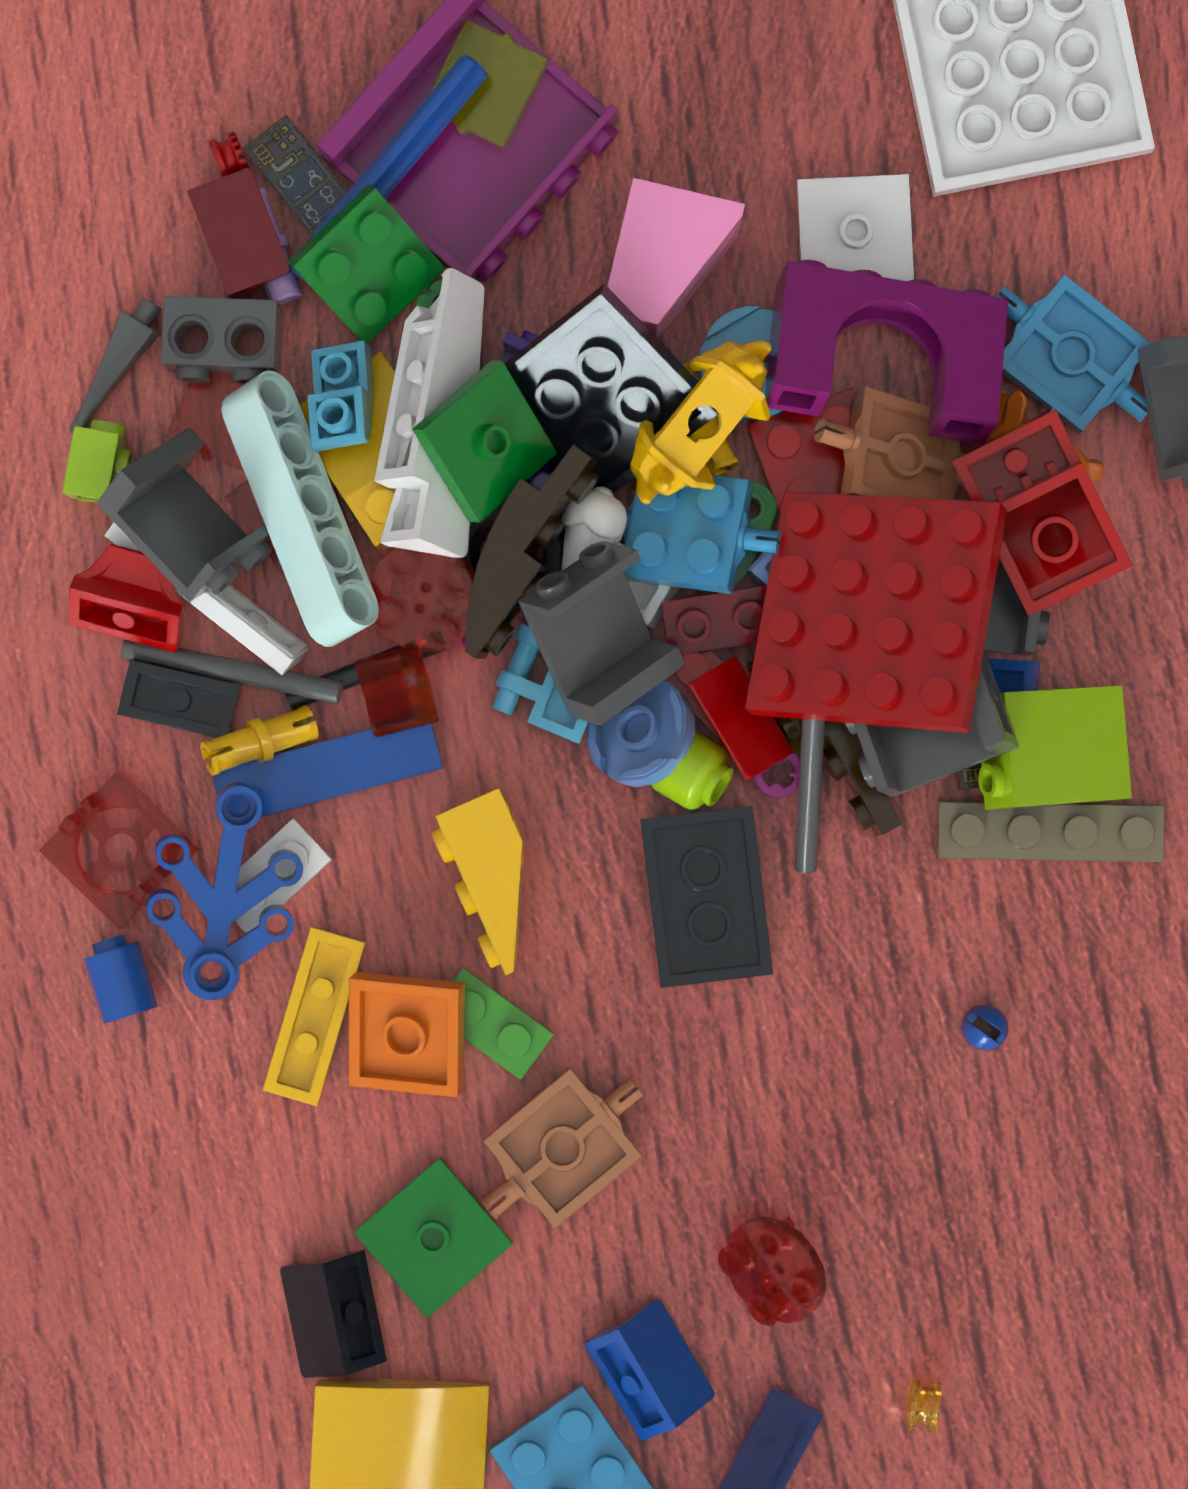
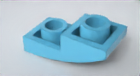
[307,340,373,452]

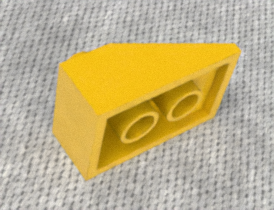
[300,352,396,553]

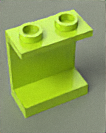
[978,685,1132,810]

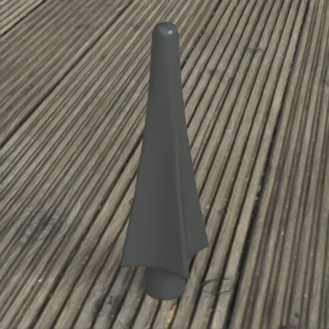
[70,297,162,435]

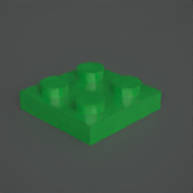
[287,184,446,344]

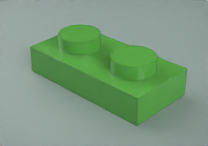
[454,967,554,1080]

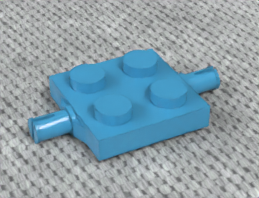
[996,274,1152,434]
[623,475,782,594]

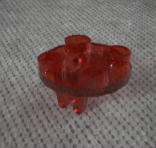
[369,548,475,652]
[718,1216,827,1326]

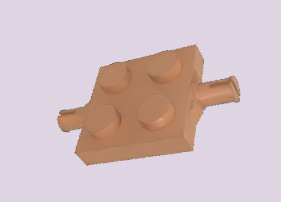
[814,386,964,500]
[481,1067,644,1229]

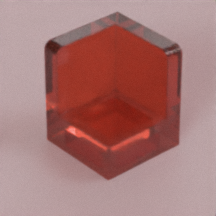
[355,644,439,737]

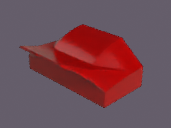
[68,544,184,653]

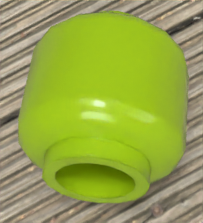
[652,729,734,810]

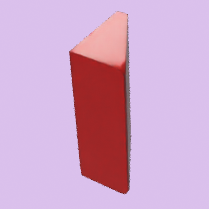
[687,655,794,781]

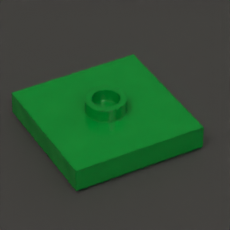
[412,360,557,523]
[354,1157,513,1318]

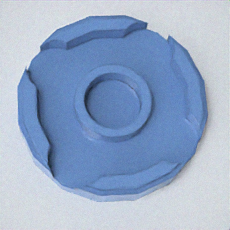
[587,680,695,787]

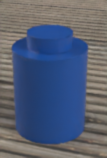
[84,935,158,1024]

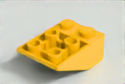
[431,788,525,975]

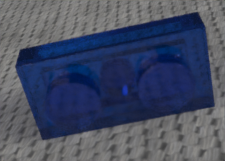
[719,1385,823,1489]

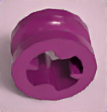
[753,753,800,798]

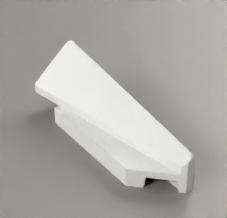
[374,268,485,558]

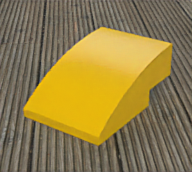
[309,1378,490,1489]

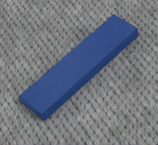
[212,714,444,818]

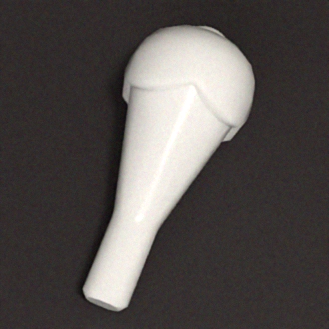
[561,486,627,571]

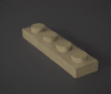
[936,802,1164,862]

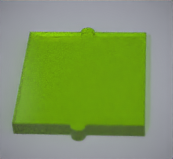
[429,20,549,149]

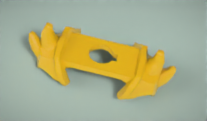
[630,340,772,505]

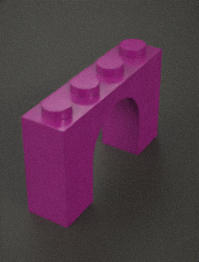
[764,260,1008,444]

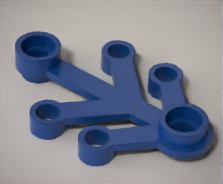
[146,782,303,1000]

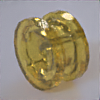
[905,1378,941,1434]

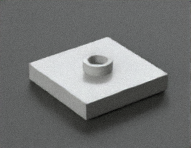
[796,174,914,281]

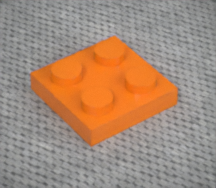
[349,972,465,1098]

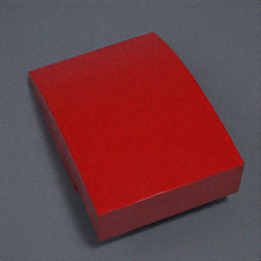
[951,408,1133,617]

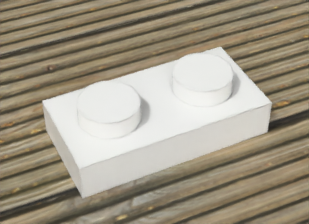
[235,818,333,933]

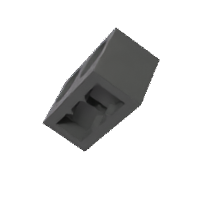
[161,296,284,384]

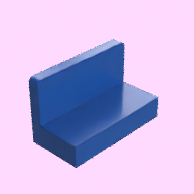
[583,1299,715,1441]

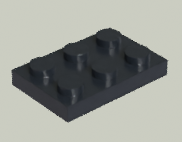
[640,806,773,988]

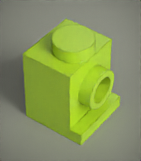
[62,420,133,503]

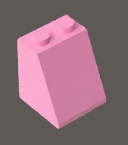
[607,178,745,339]

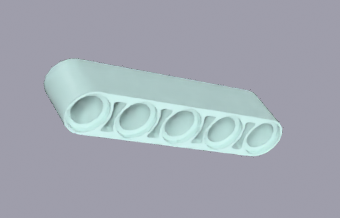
[221,370,379,647]

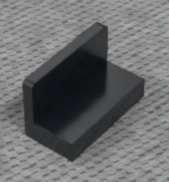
[280,1250,387,1378]

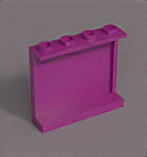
[316,0,619,282]

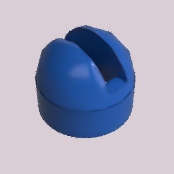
[961,1005,1008,1051]

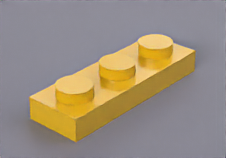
[263,927,367,1106]

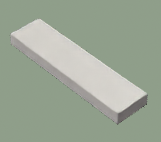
[104,522,309,675]

